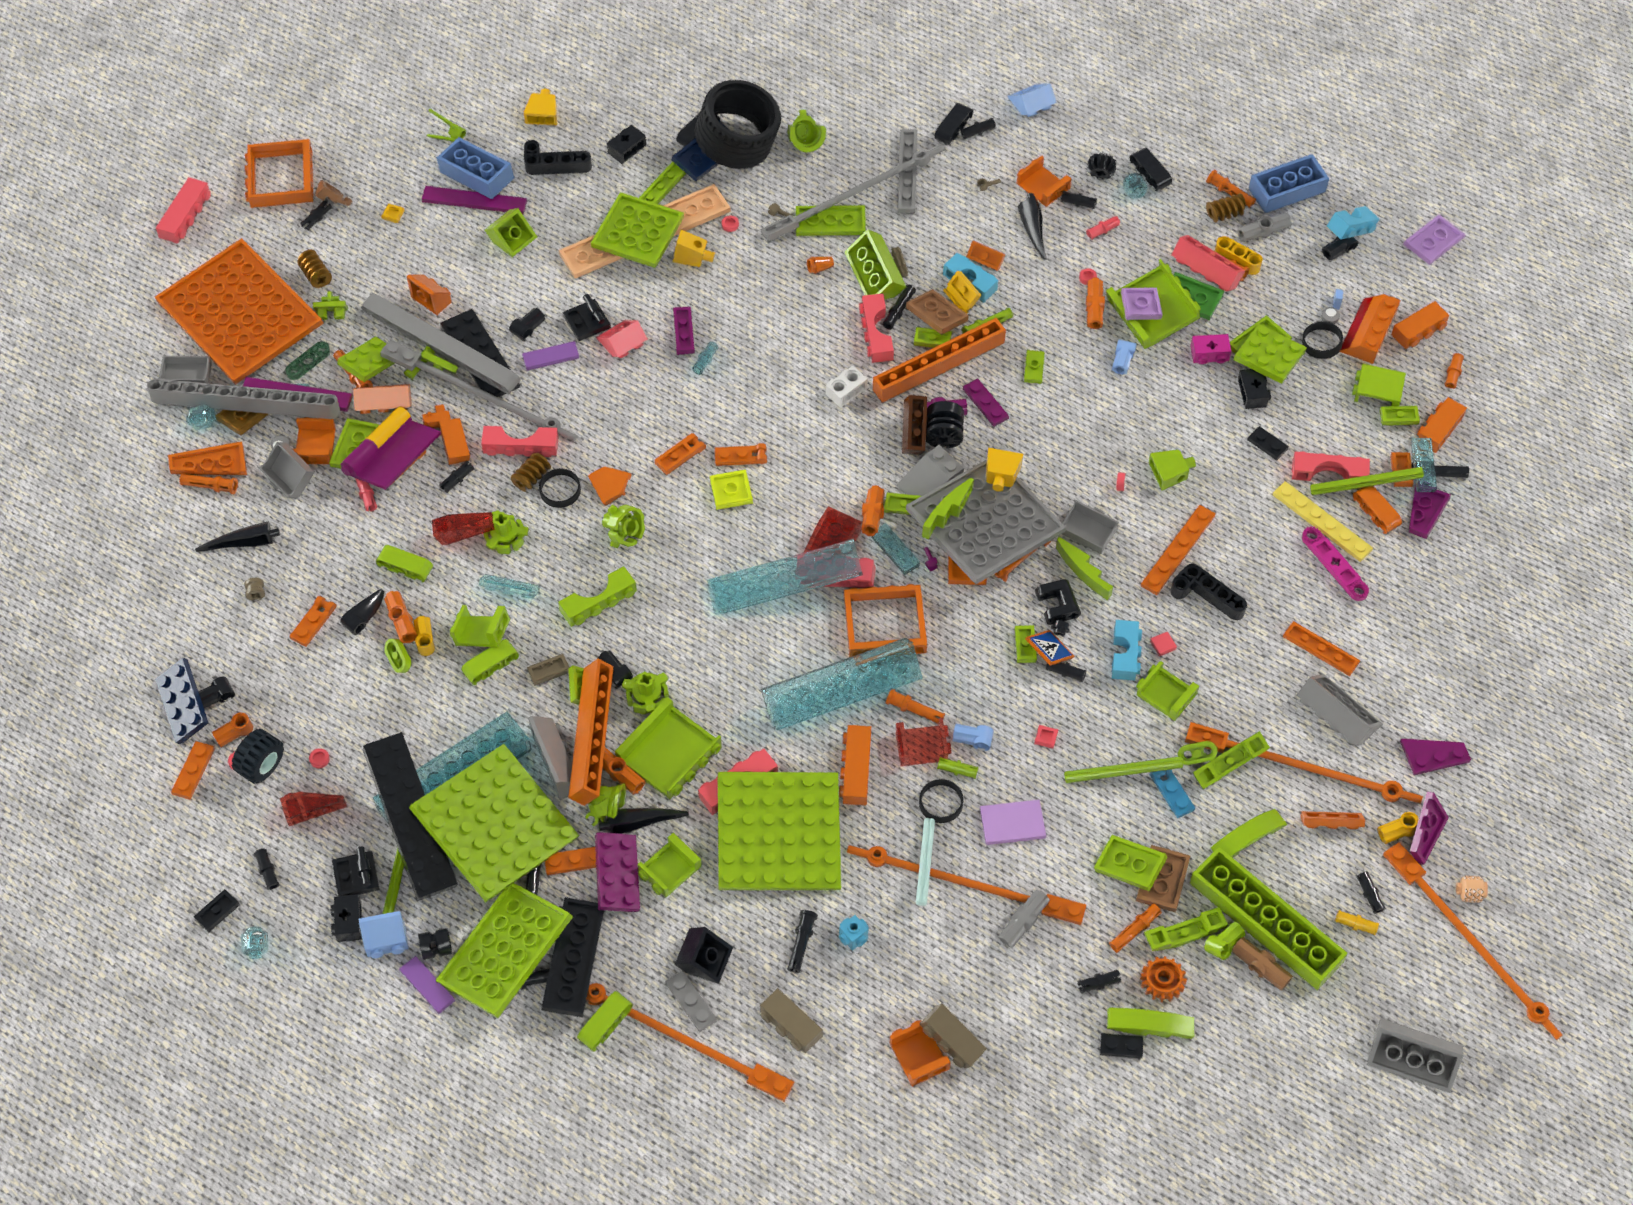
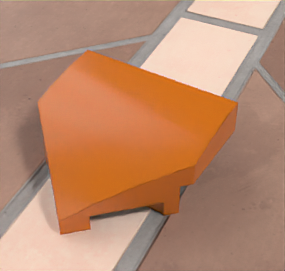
[588,467,632,506]

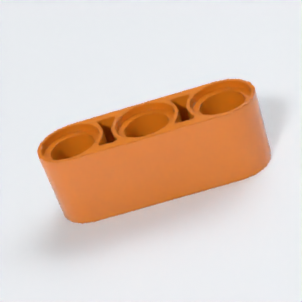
[1353,486,1402,534]

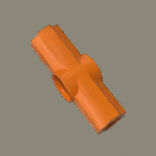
[1086,277,1105,329]
[861,485,885,536]
[384,591,417,644]
[602,747,645,795]

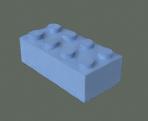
[436,137,514,199]
[1248,154,1329,213]

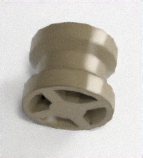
[244,578,265,600]

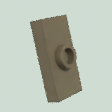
[527,654,570,686]

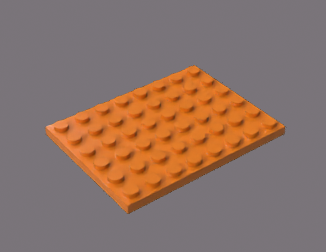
[155,238,324,385]

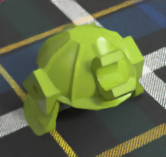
[787,110,826,152]
[585,783,626,827]

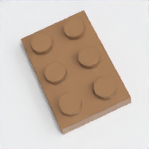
[906,289,969,335]
[1136,845,1191,913]

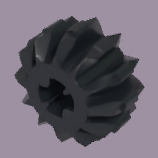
[1087,152,1117,180]

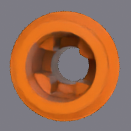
[807,257,834,274]

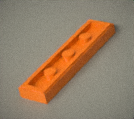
[1283,621,1360,676]

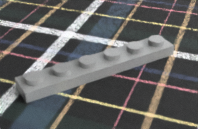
[898,129,917,214]

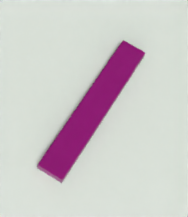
[422,186,527,215]
[243,377,353,412]

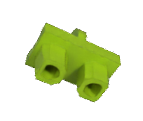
[313,291,348,320]

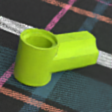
[1204,921,1246,960]

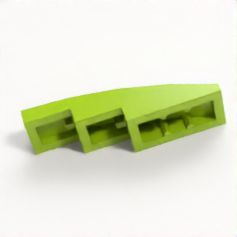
[922,478,974,540]
[1056,537,1113,600]
[1107,1007,1195,1039]

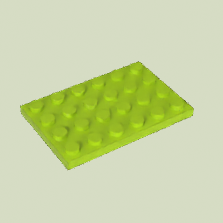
[435,883,573,1019]

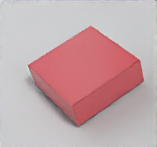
[1150,631,1177,656]
[1034,725,1058,749]

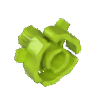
[602,504,645,549]
[483,510,529,554]
[622,672,669,715]

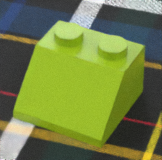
[484,208,538,257]

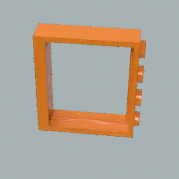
[245,139,314,208]
[844,584,927,658]

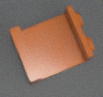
[1017,155,1072,207]
[293,417,336,464]
[889,1020,951,1086]

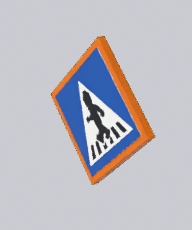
[1025,630,1075,666]

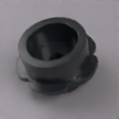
[1051,620,1070,636]

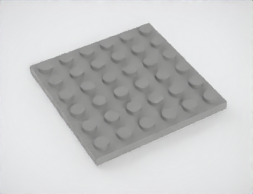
[906,459,1066,585]

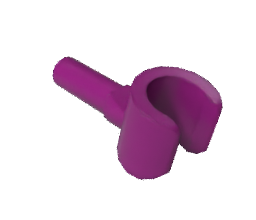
[924,547,938,572]

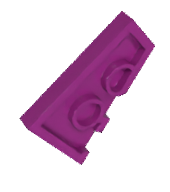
[1409,482,1451,539]
[1400,738,1471,775]
[1410,791,1449,865]

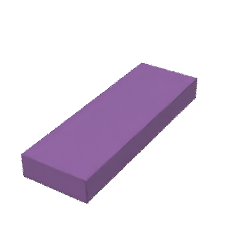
[522,341,579,371]
[399,956,455,1014]

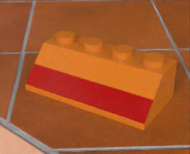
[1340,294,1401,364]

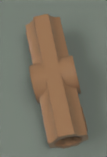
[1232,937,1293,991]

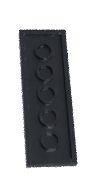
[440,309,520,402]
[541,897,604,1018]

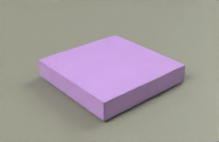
[1121,288,1163,320]

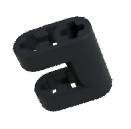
[1035,579,1081,625]

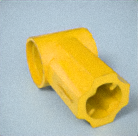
[413,616,435,656]
[1377,812,1419,844]

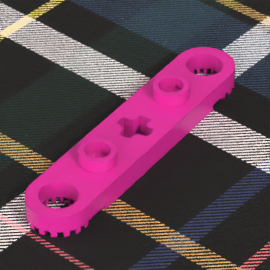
[1302,526,1369,601]

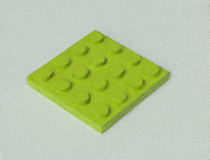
[591,192,684,268]

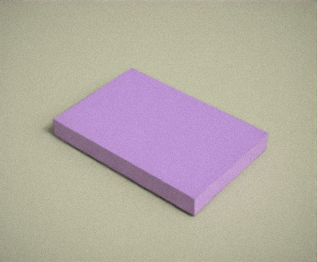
[1403,215,1465,265]
[980,800,1046,845]

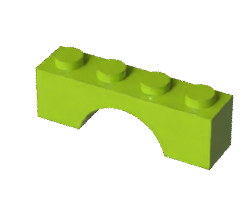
[558,566,637,627]

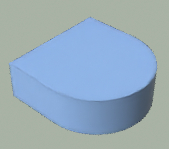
[1333,289,1343,310]

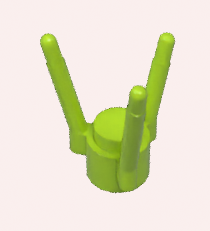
[427,109,466,142]

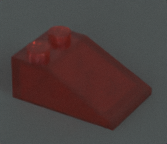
[801,506,861,558]

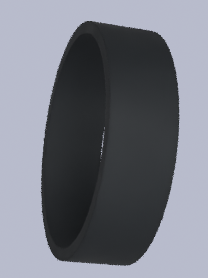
[1302,321,1343,359]
[539,468,581,508]
[919,779,964,823]

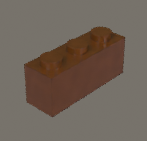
[902,395,927,455]

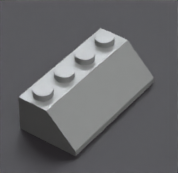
[1297,674,1383,746]
[528,716,573,800]
[1367,1018,1463,1093]

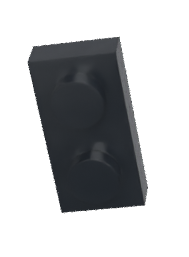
[1247,426,1289,460]
[194,889,240,933]
[1100,1033,1143,1059]

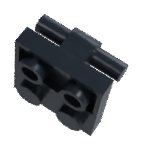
[563,294,611,342]
[332,847,380,896]

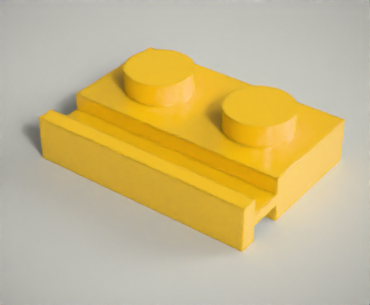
[943,271,981,314]

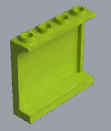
[1106,259,1201,349]
[615,697,722,799]

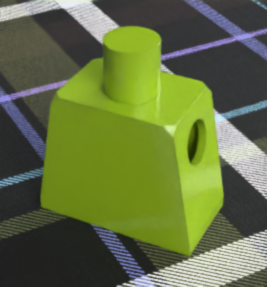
[1148,449,1196,490]

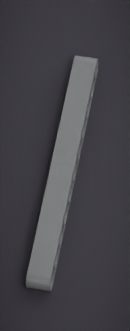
[361,293,521,394]
[147,379,341,419]

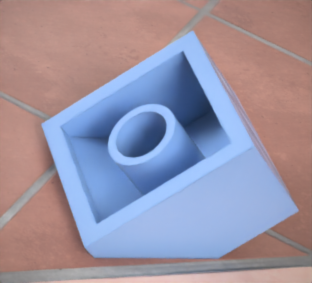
[1008,83,1057,117]
[359,911,409,958]

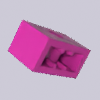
[1190,334,1231,364]

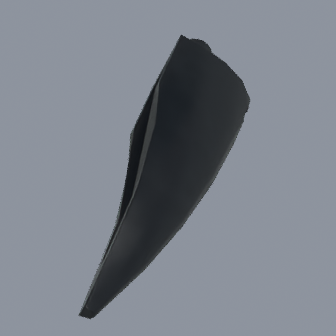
[1018,193,1047,260]
[195,521,280,552]
[599,808,689,834]

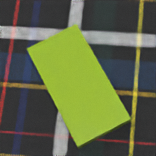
[796,205,866,236]

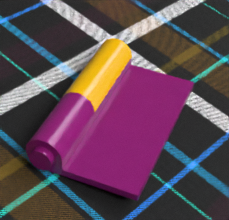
[341,407,441,490]

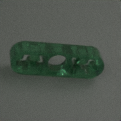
[285,341,330,380]

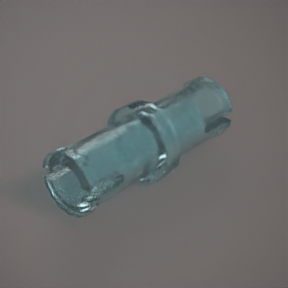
[692,341,719,375]

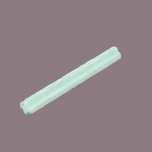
[916,818,935,906]

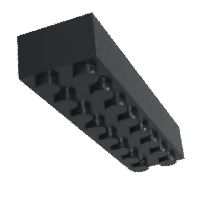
[362,732,458,902]

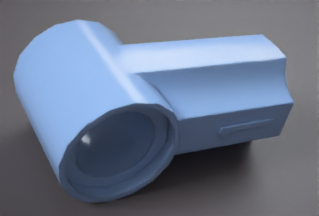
[1112,339,1137,375]
[952,724,994,751]

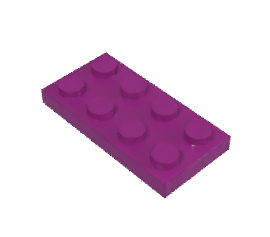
[595,832,640,912]

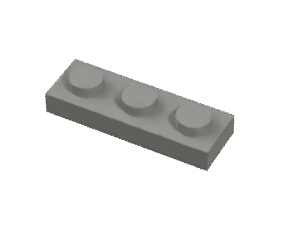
[665,971,717,1033]

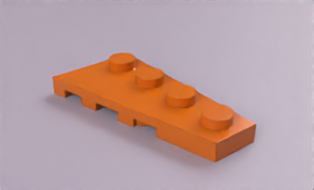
[168,441,247,475]

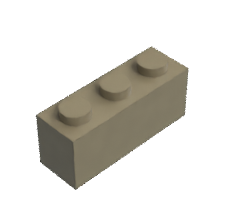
[760,988,823,1054]
[920,1004,987,1069]

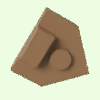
[315,180,352,206]

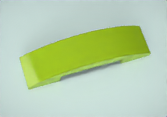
[1192,731,1270,789]
[1210,809,1287,858]
[1144,907,1228,951]

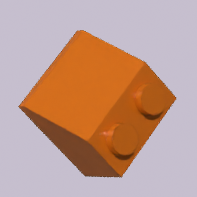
[407,274,452,315]

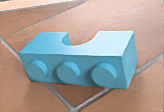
[1327,206,1380,239]
[943,252,998,302]
[1112,620,1142,681]

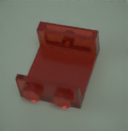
[895,718,951,766]

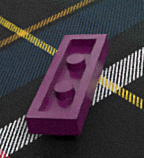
[673,306,695,355]
[963,378,1009,427]

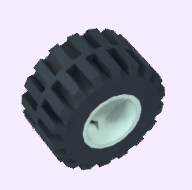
[232,729,284,784]

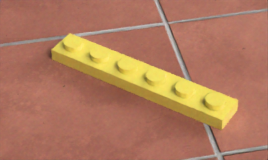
[1273,481,1373,562]

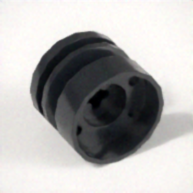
[926,401,964,448]

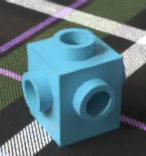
[839,915,869,950]

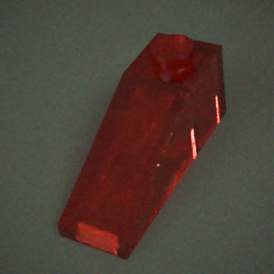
[432,512,495,545]
[280,792,347,826]

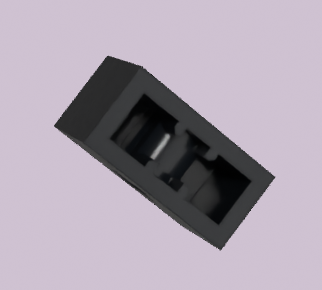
[607,124,647,164]
[1238,369,1271,409]
[331,894,362,942]

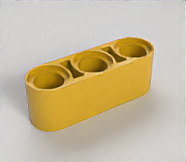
[1215,236,1263,275]

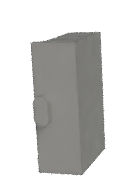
[158,356,212,383]
[258,442,315,498]
[1062,500,1119,554]

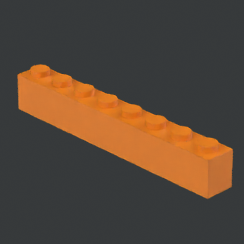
[873,318,1006,403]
[568,658,613,806]

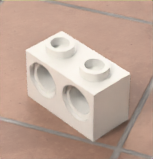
[826,366,868,408]

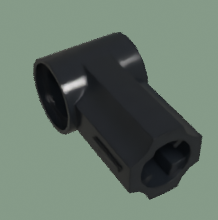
[1322,236,1359,261]
[509,308,545,341]
[597,650,633,689]
[198,676,235,708]

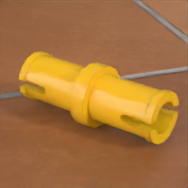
[1335,910,1379,935]

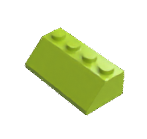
[844,229,906,300]

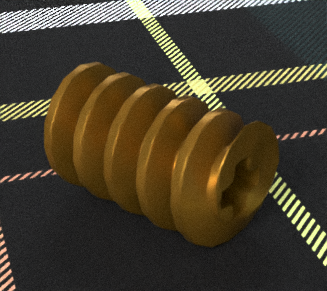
[1206,193,1246,223]
[297,249,332,288]
[511,453,551,492]

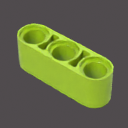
[375,545,433,583]
[461,639,519,685]
[577,991,633,1052]

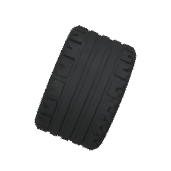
[695,80,781,169]

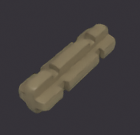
[891,247,909,277]

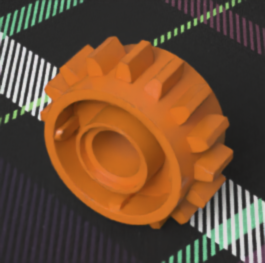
[1140,956,1187,1002]

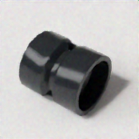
[418,928,452,960]

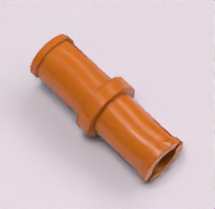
[1445,353,1464,389]

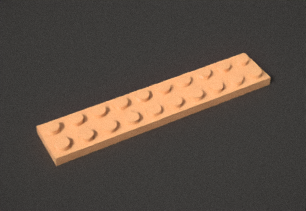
[559,184,731,279]

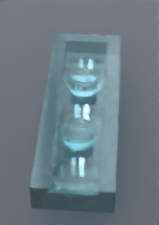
[1411,438,1437,492]
[870,523,920,575]
[479,574,540,599]

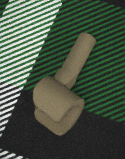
[977,178,1001,191]
[768,203,793,217]

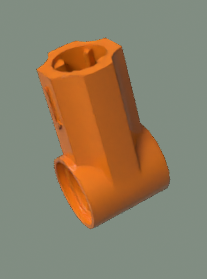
[212,712,253,747]

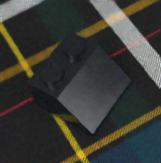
[674,927,733,984]

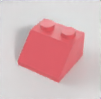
[596,320,648,358]

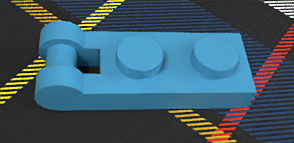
[1149,769,1195,819]

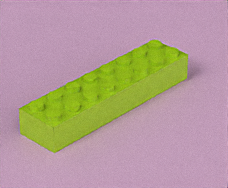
[1189,847,1348,991]

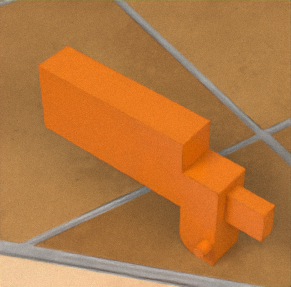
[422,404,470,465]

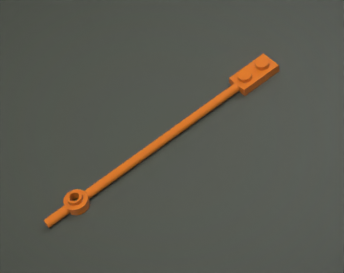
[1185,722,1423,804]
[1383,842,1563,1040]
[847,845,1087,925]
[587,983,794,1102]

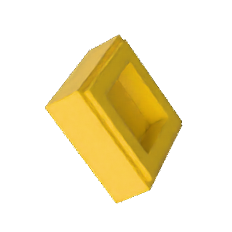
[381,203,405,223]

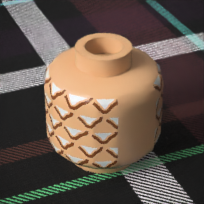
[1456,875,1488,903]

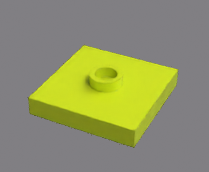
[709,469,753,510]

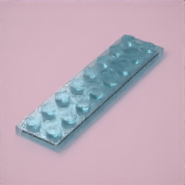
[707,539,863,615]

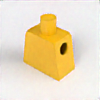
[524,88,557,126]
[673,230,715,267]
[986,447,1023,492]

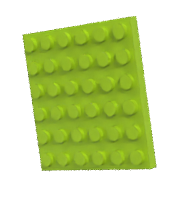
[409,744,579,902]
[718,772,841,890]

